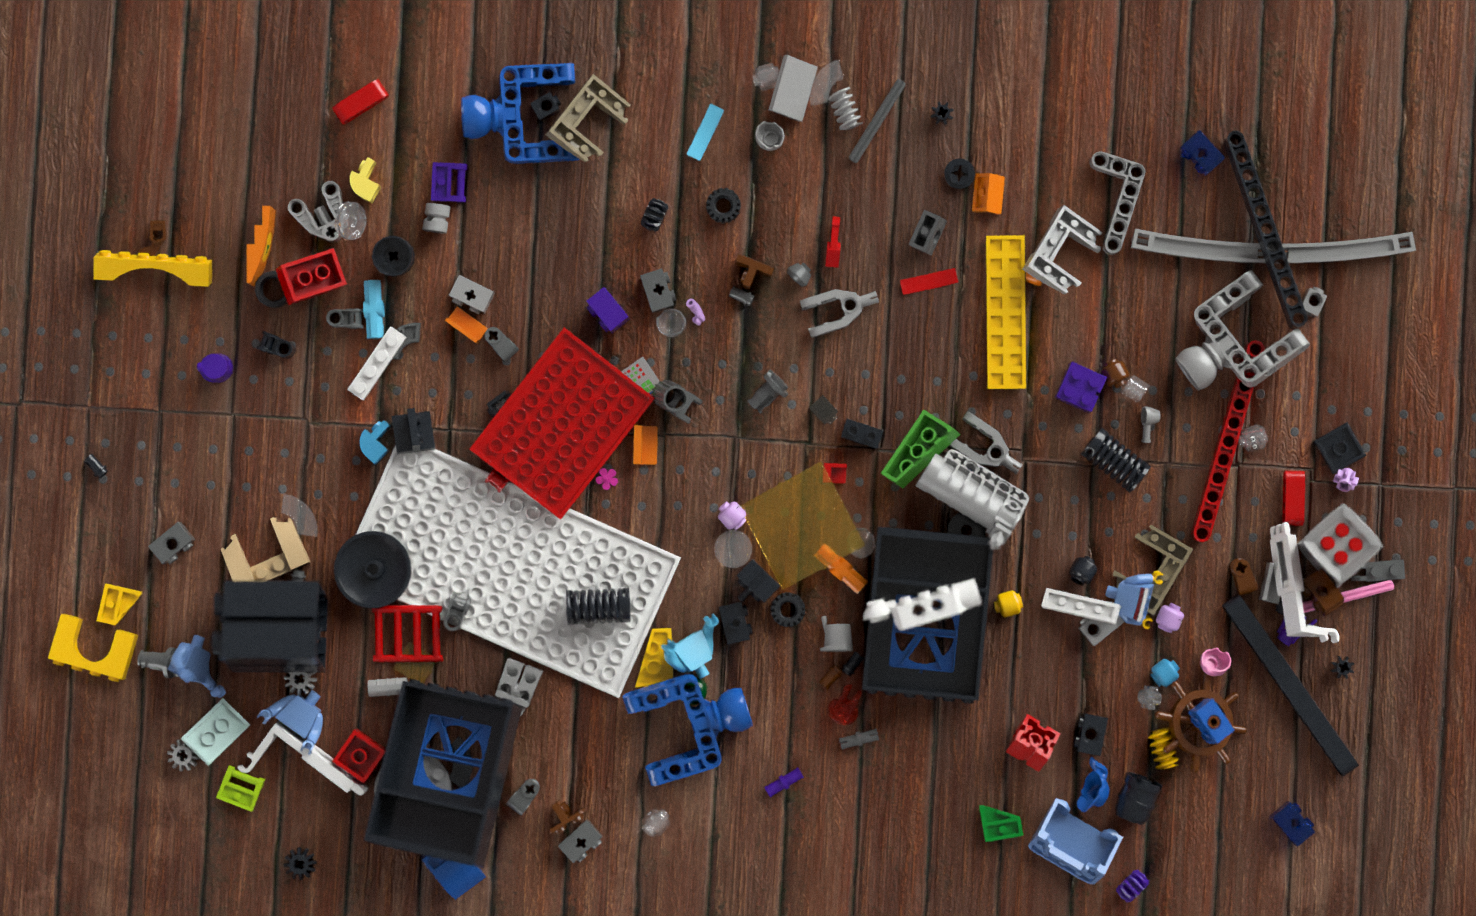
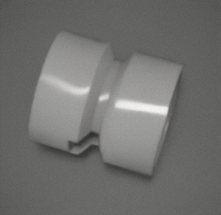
[422,203,451,234]

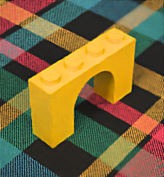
[48,614,138,682]

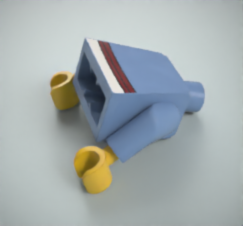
[1105,571,1163,629]

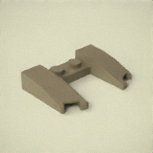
[545,74,630,162]
[1113,525,1193,616]

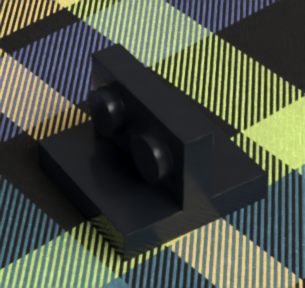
[392,408,435,455]

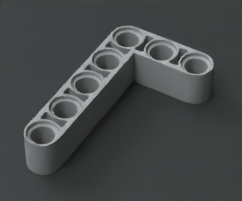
[1090,151,1145,255]

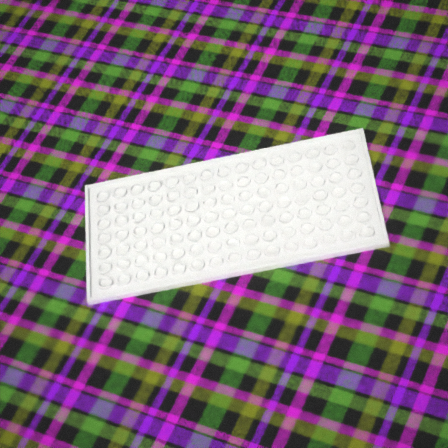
[356,445,681,698]

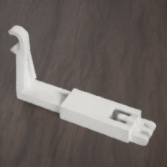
[1270,522,1339,643]
[237,721,368,795]

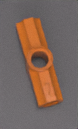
[814,544,868,594]

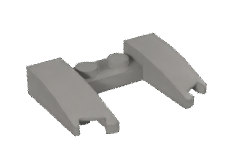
[1022,205,1102,294]

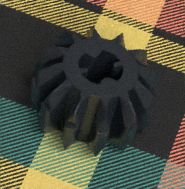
[641,198,668,232]
[284,847,317,880]

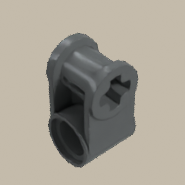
[326,308,363,329]
[485,327,519,363]
[444,593,472,631]
[506,779,540,816]

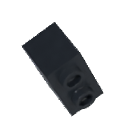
[840,419,884,449]
[1074,713,1108,756]

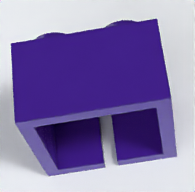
[586,287,630,334]
[1054,362,1107,413]

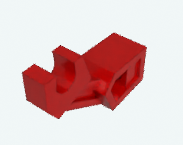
[825,216,841,268]

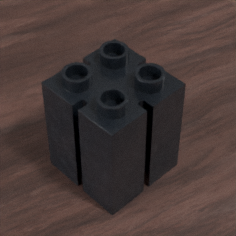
[212,581,328,673]

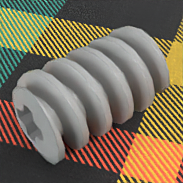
[828,87,863,130]

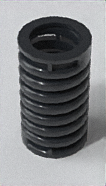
[1081,428,1151,493]
[566,588,631,625]

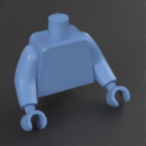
[168,635,226,698]
[257,690,323,755]

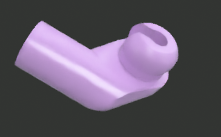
[686,299,705,326]

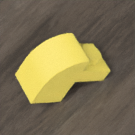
[350,158,381,204]

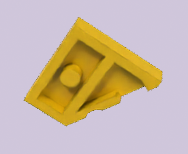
[97,584,142,625]

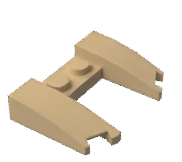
[221,518,310,581]

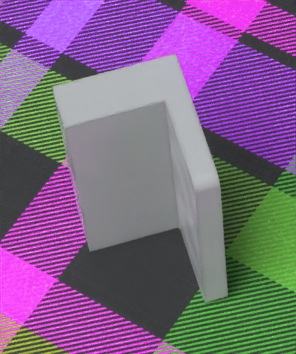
[1259,562,1280,604]

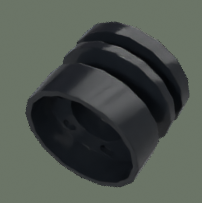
[372,236,415,276]

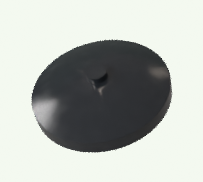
[334,531,412,608]

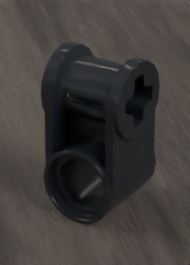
[256,331,296,359]

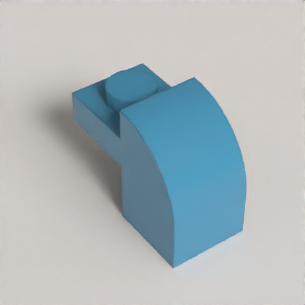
[360,420,391,465]

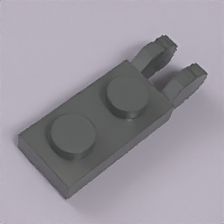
[1351,559,1405,582]

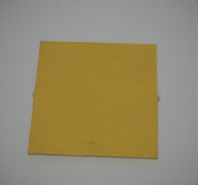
[741,462,866,590]

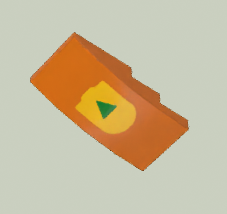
[247,206,276,286]

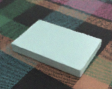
[181,698,250,766]

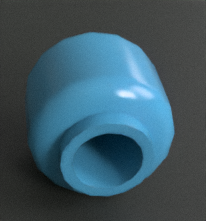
[1150,659,1180,687]

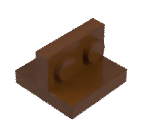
[736,254,774,290]

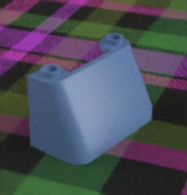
[1028,798,1123,884]

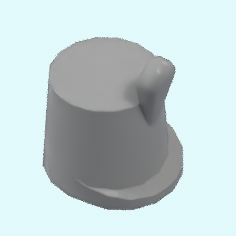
[820,616,853,652]

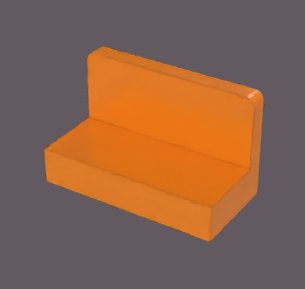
[972,173,1005,214]
[445,306,488,345]
[633,425,658,465]

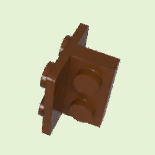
[549,799,585,834]

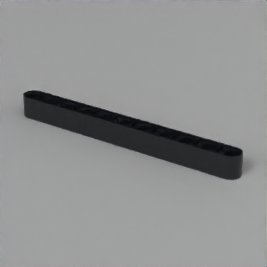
[1224,131,1308,330]
[1222,594,1359,777]

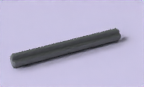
[849,79,906,163]

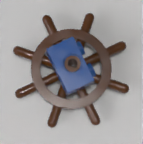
[1155,673,1247,773]

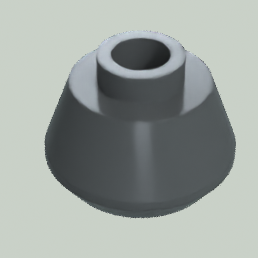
[787,263,811,287]

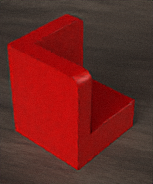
[823,463,847,484]

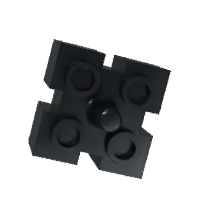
[737,559,780,602]

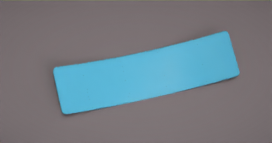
[687,104,724,160]

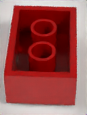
[275,248,347,305]

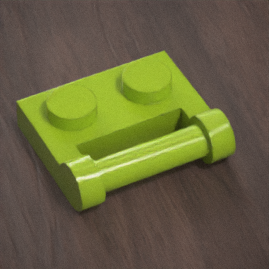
[216,765,265,812]

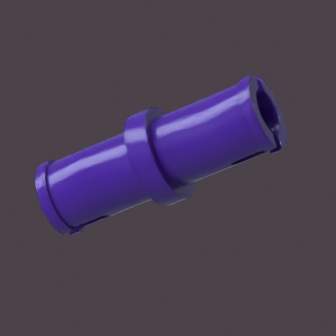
[765,767,804,797]

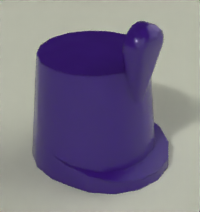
[197,353,233,383]

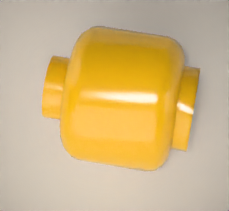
[994,590,1023,618]

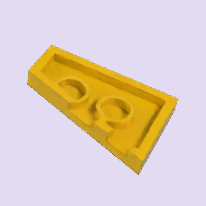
[635,628,673,687]

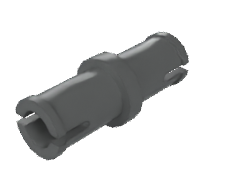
[839,728,879,750]

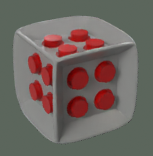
[1297,503,1383,588]

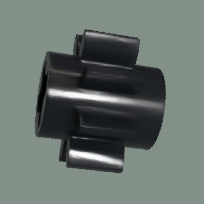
[930,102,954,125]
[1330,656,1354,679]

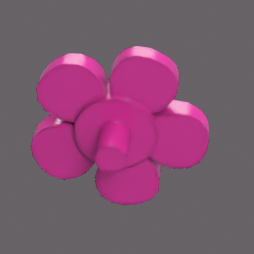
[596,468,618,490]

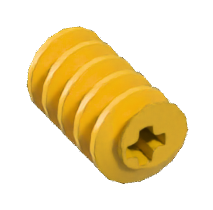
[1148,727,1179,769]

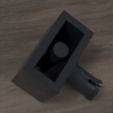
[719,602,753,644]

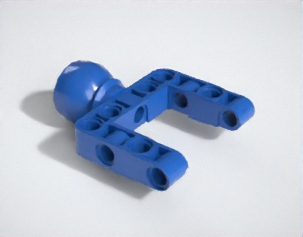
[461,63,580,164]
[622,674,753,786]

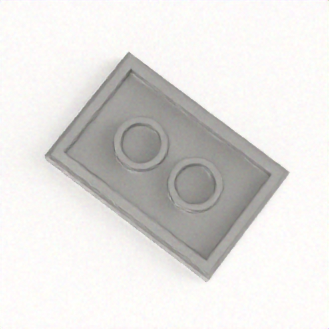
[769,55,818,122]

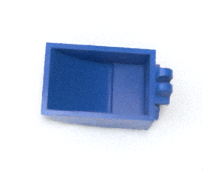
[421,855,486,900]

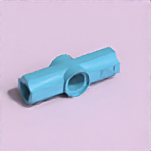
[363,280,385,339]

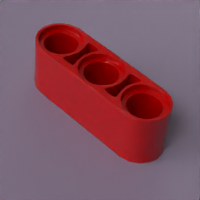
[332,79,389,125]
[1282,470,1305,526]

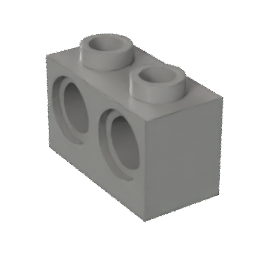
[1078,615,1124,646]

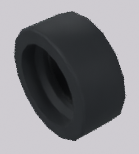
[255,271,287,308]

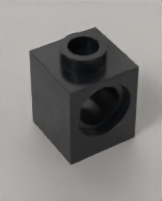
[530,92,561,122]

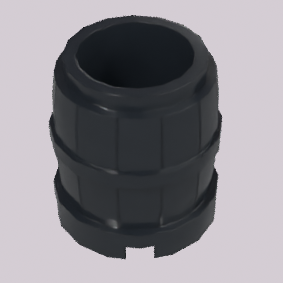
[1115,772,1163,825]

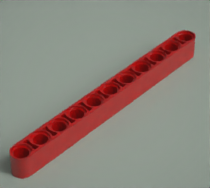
[1191,340,1264,542]

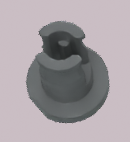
[747,369,788,414]
[137,647,179,679]

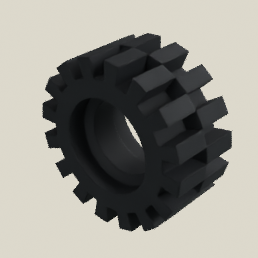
[706,188,741,224]
[771,592,805,627]

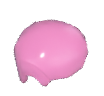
[1200,648,1232,676]

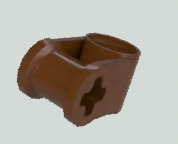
[1230,558,1259,597]

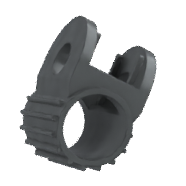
[651,379,703,424]

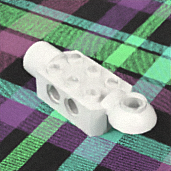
[863,579,982,630]

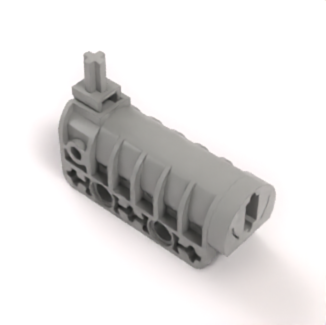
[916,450,1029,550]

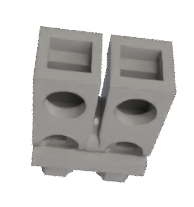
[495,658,543,716]

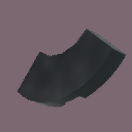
[449,736,473,788]

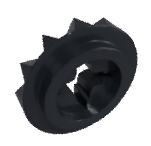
[944,158,975,189]

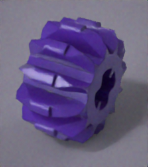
[1116,870,1149,902]

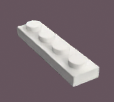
[347,327,407,400]
[1041,588,1121,625]

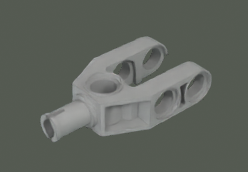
[800,289,879,338]
[949,411,1023,474]

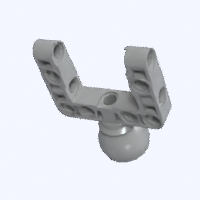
[1175,270,1310,391]

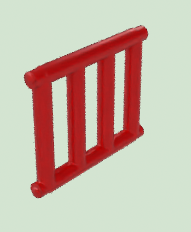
[372,605,443,662]

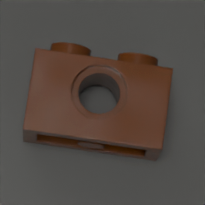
[1302,568,1344,617]

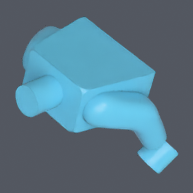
[661,614,719,679]

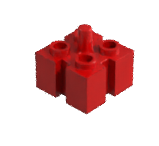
[1006,714,1060,772]

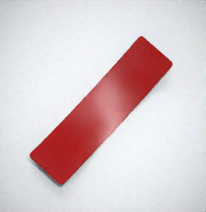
[900,268,958,295]

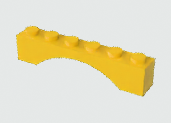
[94,250,212,287]

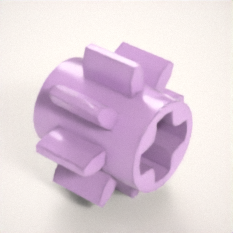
[1333,468,1359,492]

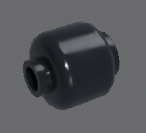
[1069,556,1097,586]

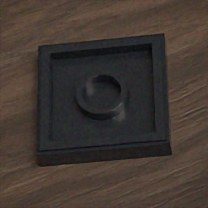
[1313,422,1366,474]

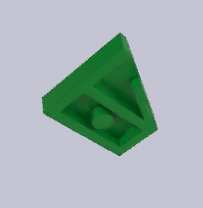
[979,804,1023,842]

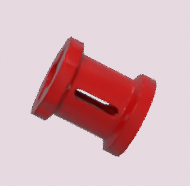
[484,469,510,493]

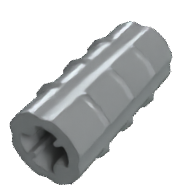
[368,677,408,697]

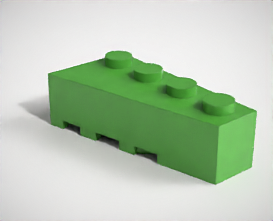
[881,410,960,489]

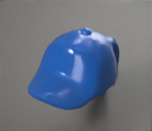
[1077,757,1110,812]

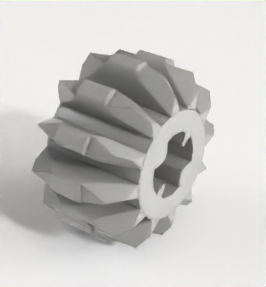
[284,672,317,695]
[167,739,200,772]

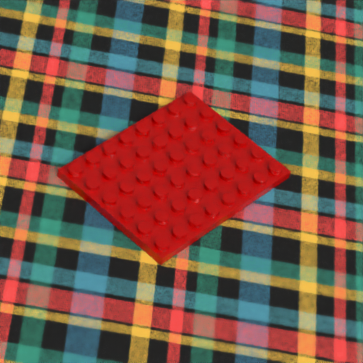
[469,327,655,520]

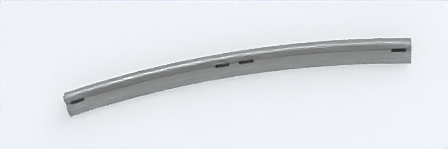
[1131,229,1416,264]

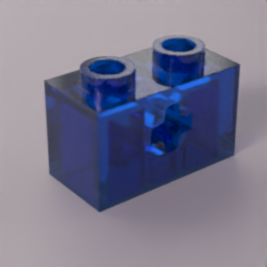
[1180,130,1225,175]
[1270,801,1315,847]

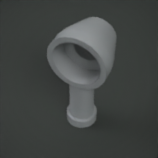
[1141,407,1160,443]

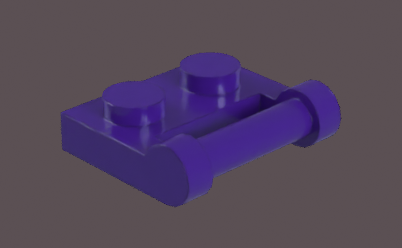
[431,162,468,203]

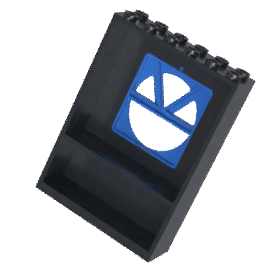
[862,526,993,704]
[364,679,522,868]

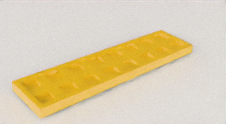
[986,235,1026,389]

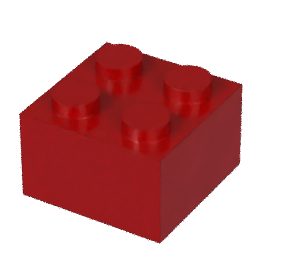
[332,729,386,783]

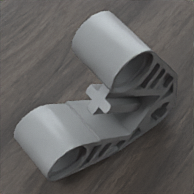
[288,181,346,243]

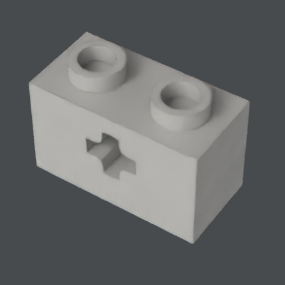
[449,275,495,314]

